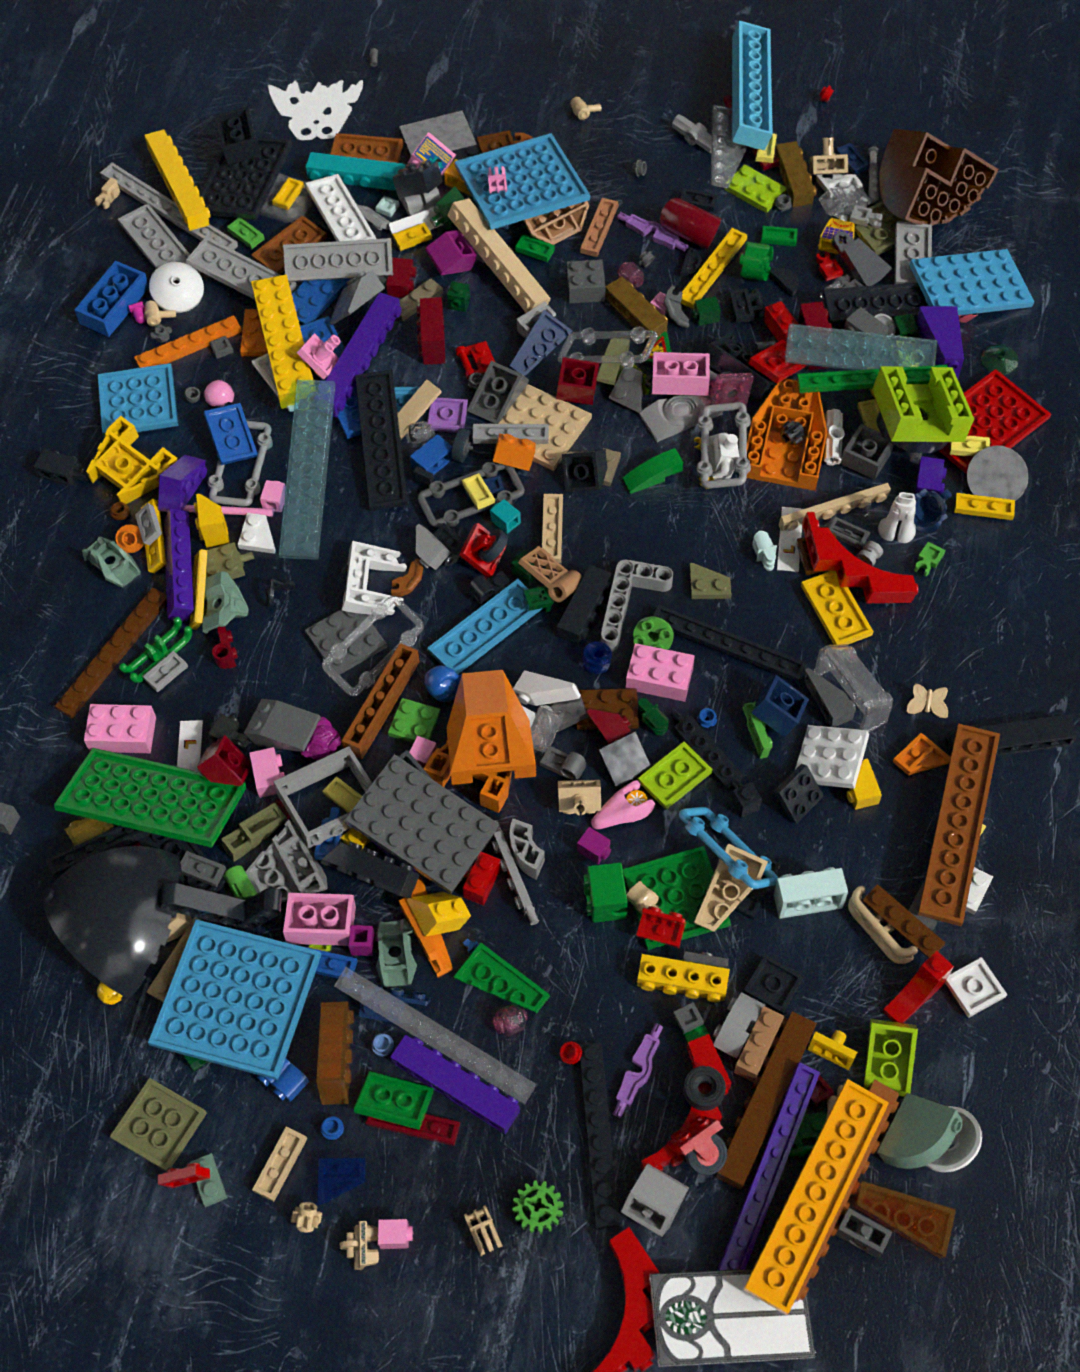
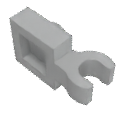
[850,205,883,228]

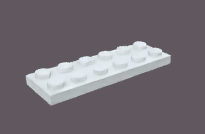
[306,174,376,241]

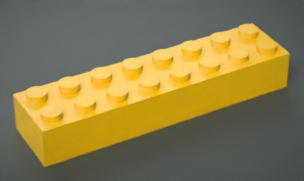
[251,274,317,409]

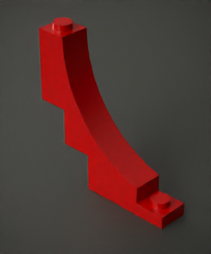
[801,512,918,603]

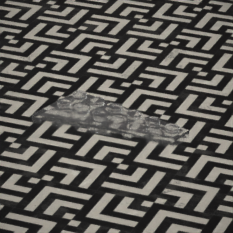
[711,105,748,189]

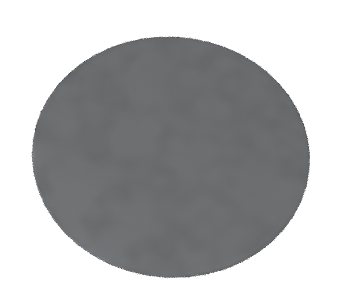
[967,446,1028,501]

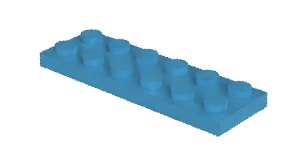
[428,579,543,674]

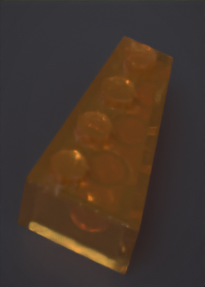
[317,1002,354,1105]
[854,1181,956,1259]

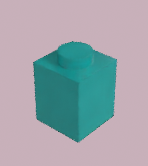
[490,499,521,534]

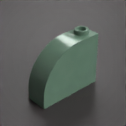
[877,1093,963,1169]

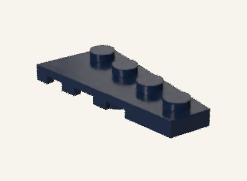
[507,310,573,376]

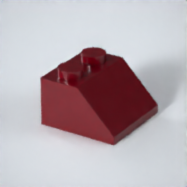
[197,735,252,786]

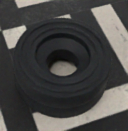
[683,1066,726,1111]

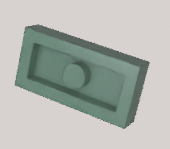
[190,1153,227,1207]

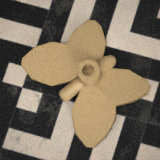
[906,684,948,718]

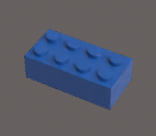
[75,261,149,337]

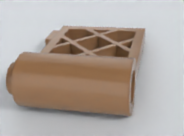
[518,546,583,602]

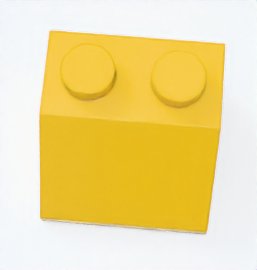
[407,892,471,937]

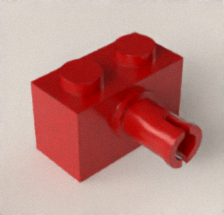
[463,852,501,906]

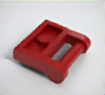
[455,341,495,379]

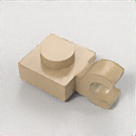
[95,178,120,209]

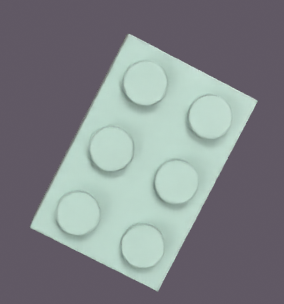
[773,867,848,919]

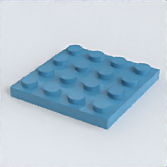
[98,363,178,437]

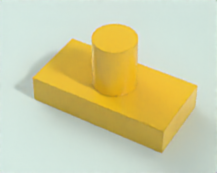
[808,1030,857,1070]

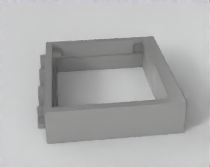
[273,746,372,848]

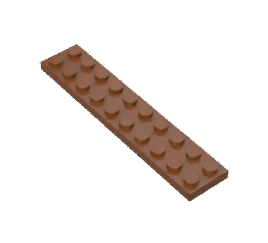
[918,723,1000,926]

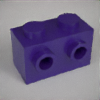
[915,456,947,494]

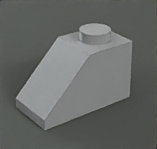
[416,524,451,570]

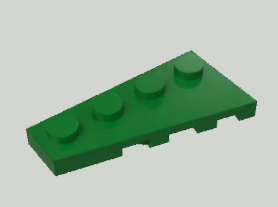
[454,943,550,1014]

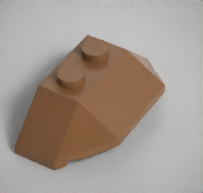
[523,201,589,245]

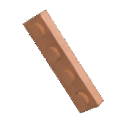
[580,198,618,257]

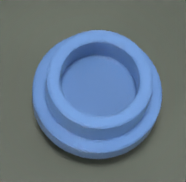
[371,1034,394,1057]

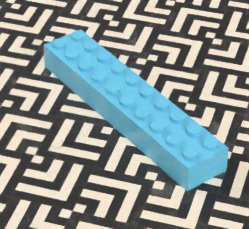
[732,21,772,150]

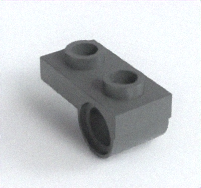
[540,746,586,781]

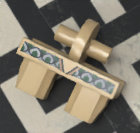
[340,1221,379,1270]

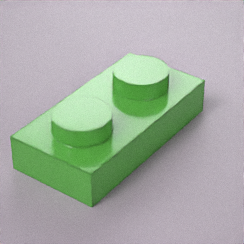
[227,218,264,249]

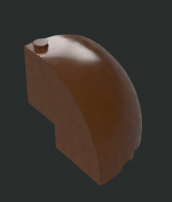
[879,129,999,225]

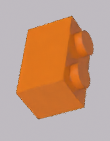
[493,433,536,471]

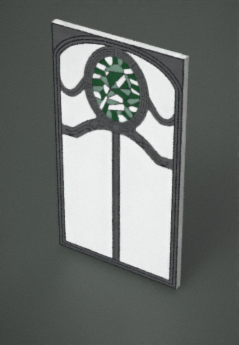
[649,1269,816,1367]

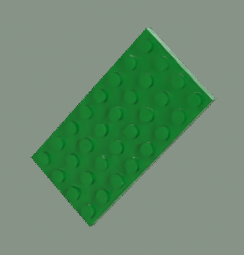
[54,748,246,848]

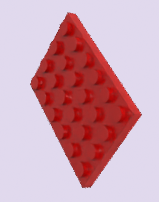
[938,369,1051,475]

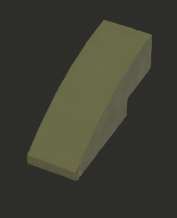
[597,336,630,385]
[221,803,287,862]

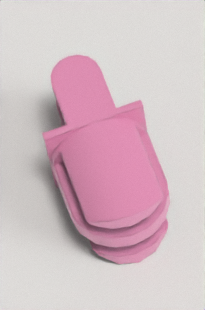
[488,166,507,194]

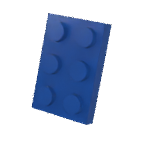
[204,403,258,465]

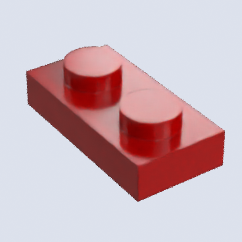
[158,1163,210,1188]

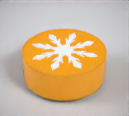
[626,790,647,806]

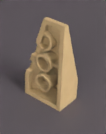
[694,844,768,932]

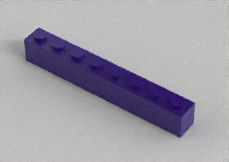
[314,292,402,418]

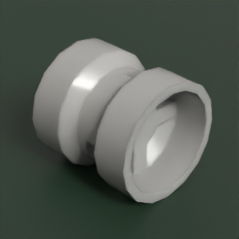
[856,541,883,566]

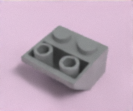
[621,1164,689,1236]

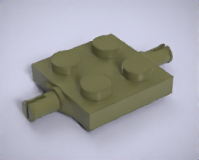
[192,542,254,579]

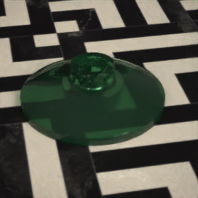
[981,344,1019,375]

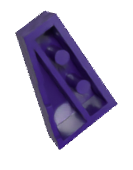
[158,455,207,512]

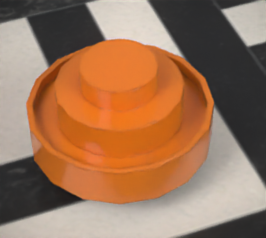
[116,524,144,553]

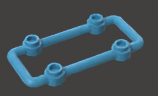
[679,807,778,889]

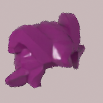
[301,717,342,761]

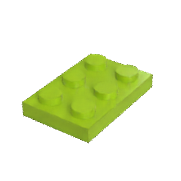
[724,164,787,213]
[638,742,712,810]

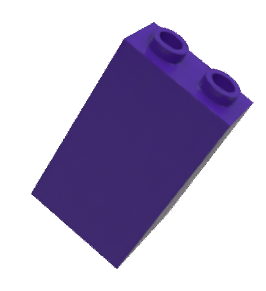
[916,306,964,379]

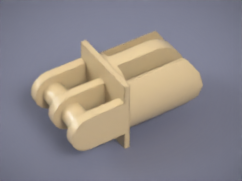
[464,1205,502,1256]

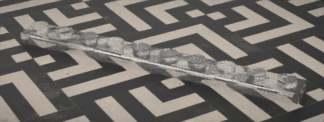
[334,967,537,1104]

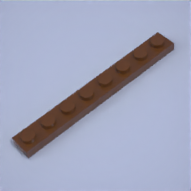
[55,587,167,719]

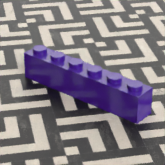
[164,508,194,622]
[390,1035,520,1134]

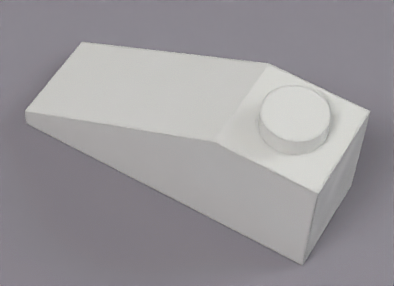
[513,670,581,706]

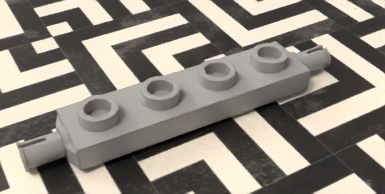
[492,821,539,925]

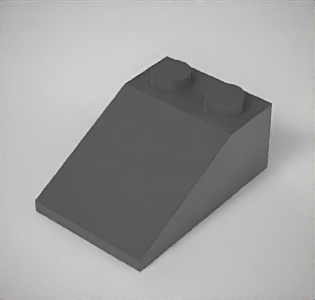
[330,270,385,325]
[467,361,529,424]
[244,699,321,752]

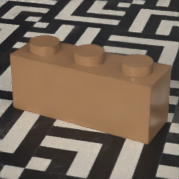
[734,1007,784,1082]

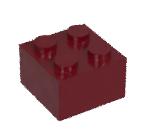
[556,357,599,405]

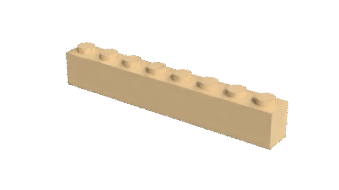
[448,199,551,313]

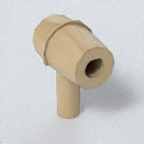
[571,97,601,120]
[144,300,176,326]

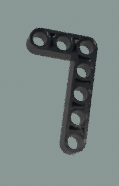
[161,883,282,929]

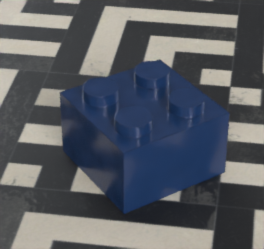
[751,675,809,737]

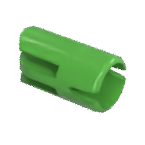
[224,865,257,900]

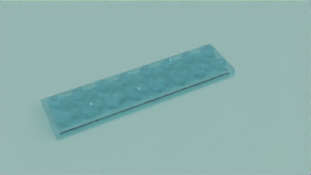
[785,324,937,370]

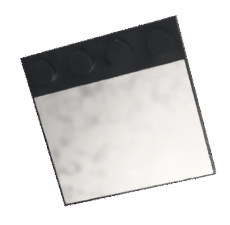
[399,110,481,165]

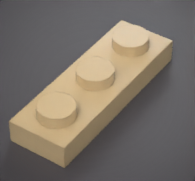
[252,1127,307,1202]

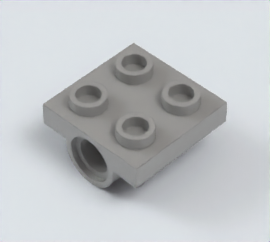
[399,187,441,216]

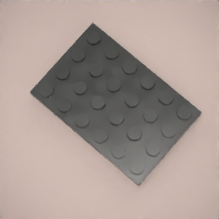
[345,754,500,894]

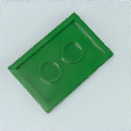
[354,1071,434,1130]

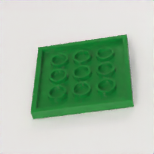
[623,846,731,950]

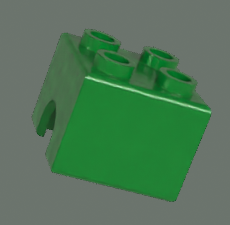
[583,863,627,923]

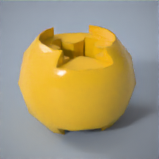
[97,982,123,1005]

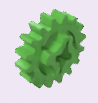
[513,1181,563,1234]

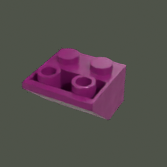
[425,230,477,275]

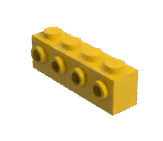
[637,954,730,1002]

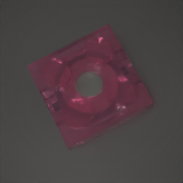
[709,371,754,406]

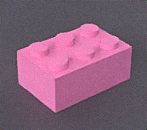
[652,352,710,396]
[626,643,695,702]
[84,704,156,753]
[283,893,356,946]

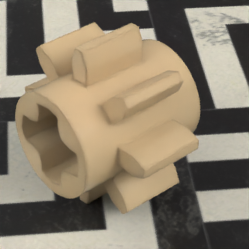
[291,1202,322,1232]

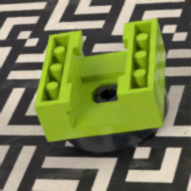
[872,366,974,453]

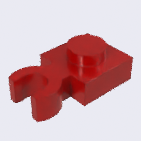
[816,251,843,281]

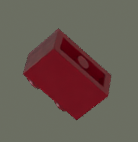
[386,258,417,298]

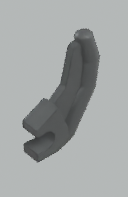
[664,285,690,328]

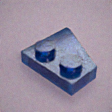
[317,1158,366,1205]

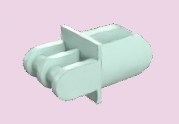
[752,531,777,571]

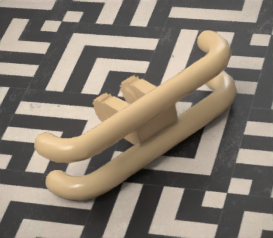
[848,886,918,964]

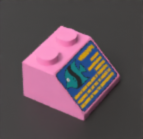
[408,132,456,176]

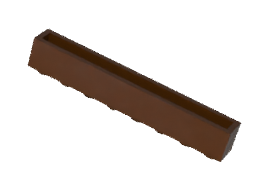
[716,1012,817,1191]

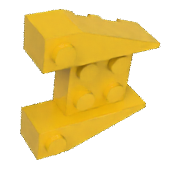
[86,415,178,504]

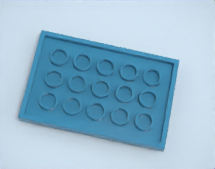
[909,249,1034,315]

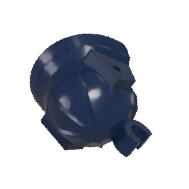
[914,488,952,533]

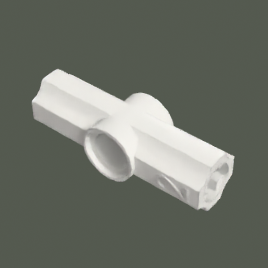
[824,409,845,466]

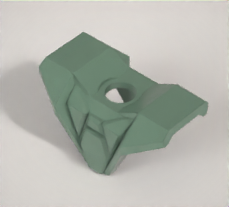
[82,536,141,587]
[203,571,248,633]
[374,919,417,988]

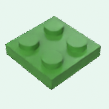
[388,698,441,743]

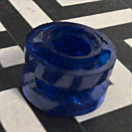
[583,642,612,674]

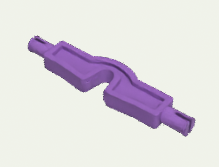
[618,212,688,252]
[612,1023,663,1118]

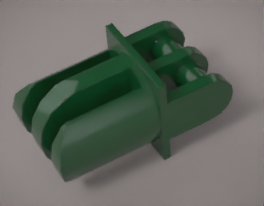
[638,698,669,736]

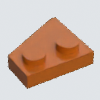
[893,733,951,775]

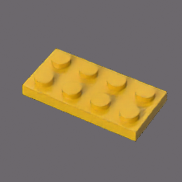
[801,571,873,649]

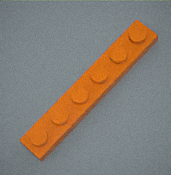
[134,315,242,368]

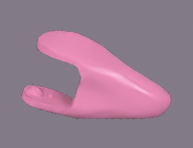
[591,781,655,829]

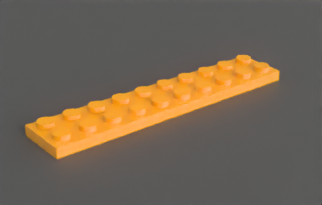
[743,1079,889,1315]

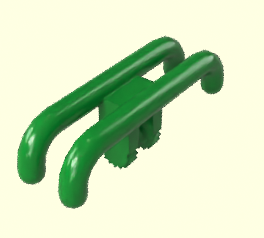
[119,617,192,683]

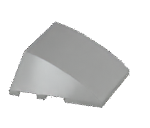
[246,819,328,903]

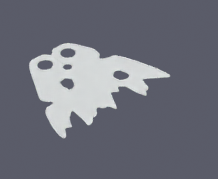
[268,80,363,140]

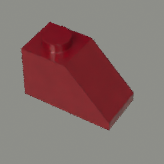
[586,708,631,743]

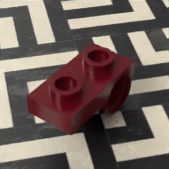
[212,626,238,669]

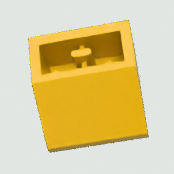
[194,494,229,548]

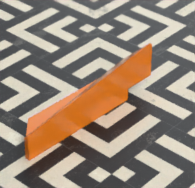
[399,876,453,977]

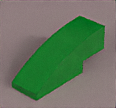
[622,448,683,494]

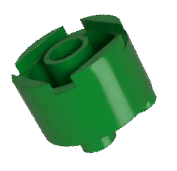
[740,241,773,281]

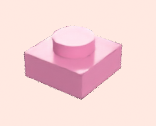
[650,292,667,315]

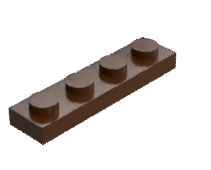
[863,884,945,959]

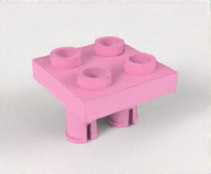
[297,333,340,380]

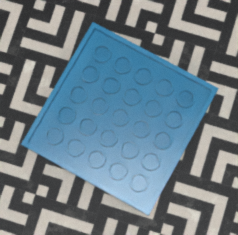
[455,133,590,230]
[148,919,321,1080]

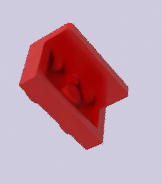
[637,906,686,948]

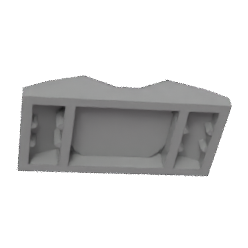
[639,392,723,442]

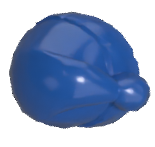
[424,666,461,702]

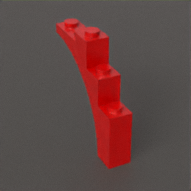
[641,1034,732,1171]
[593,1227,659,1372]

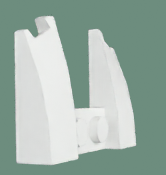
[342,541,407,615]

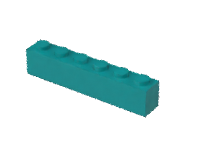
[306,152,407,191]

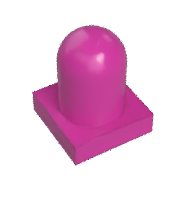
[129,302,146,324]

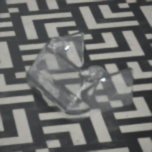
[814,644,893,732]

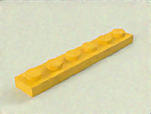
[681,228,747,308]

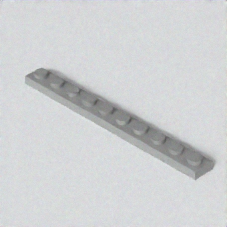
[100,163,238,250]

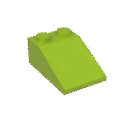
[864,1019,918,1097]

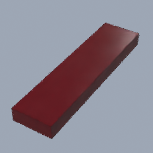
[366,1114,460,1146]

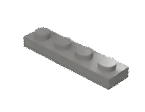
[473,424,549,444]

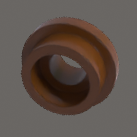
[110,502,130,520]

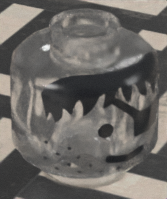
[406,421,435,448]

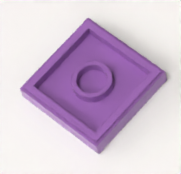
[427,398,468,433]

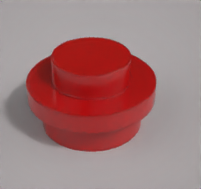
[819,85,834,102]
[560,1041,582,1065]

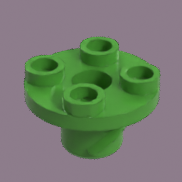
[633,617,674,650]

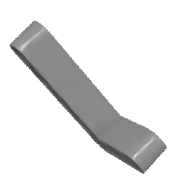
[601,560,673,652]

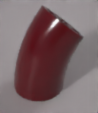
[660,198,721,250]

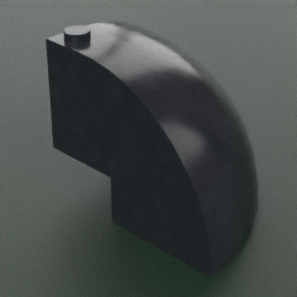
[41,846,182,999]

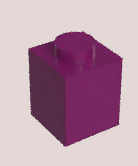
[577,827,611,864]
[349,925,375,956]

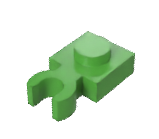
[914,542,946,577]

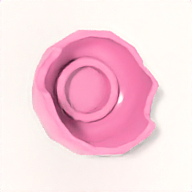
[204,380,234,407]

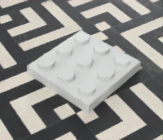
[795,725,869,788]

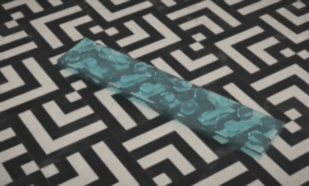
[279,380,336,560]

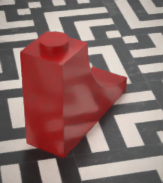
[883,951,954,1023]

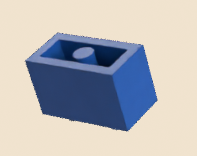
[410,434,453,475]

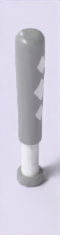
[868,147,879,203]

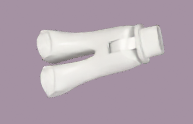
[878,492,916,543]

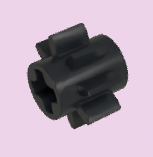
[781,421,804,444]

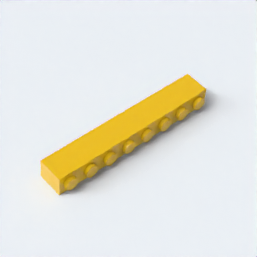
[145,130,211,231]

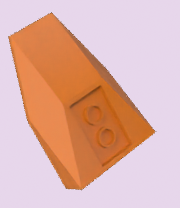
[747,379,827,491]
[447,670,536,785]

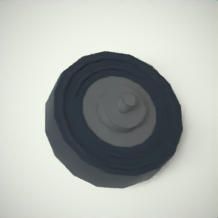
[450,428,473,463]

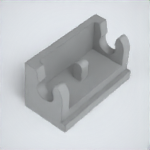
[517,301,556,338]

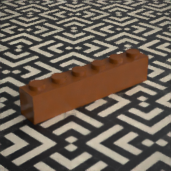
[342,643,420,760]

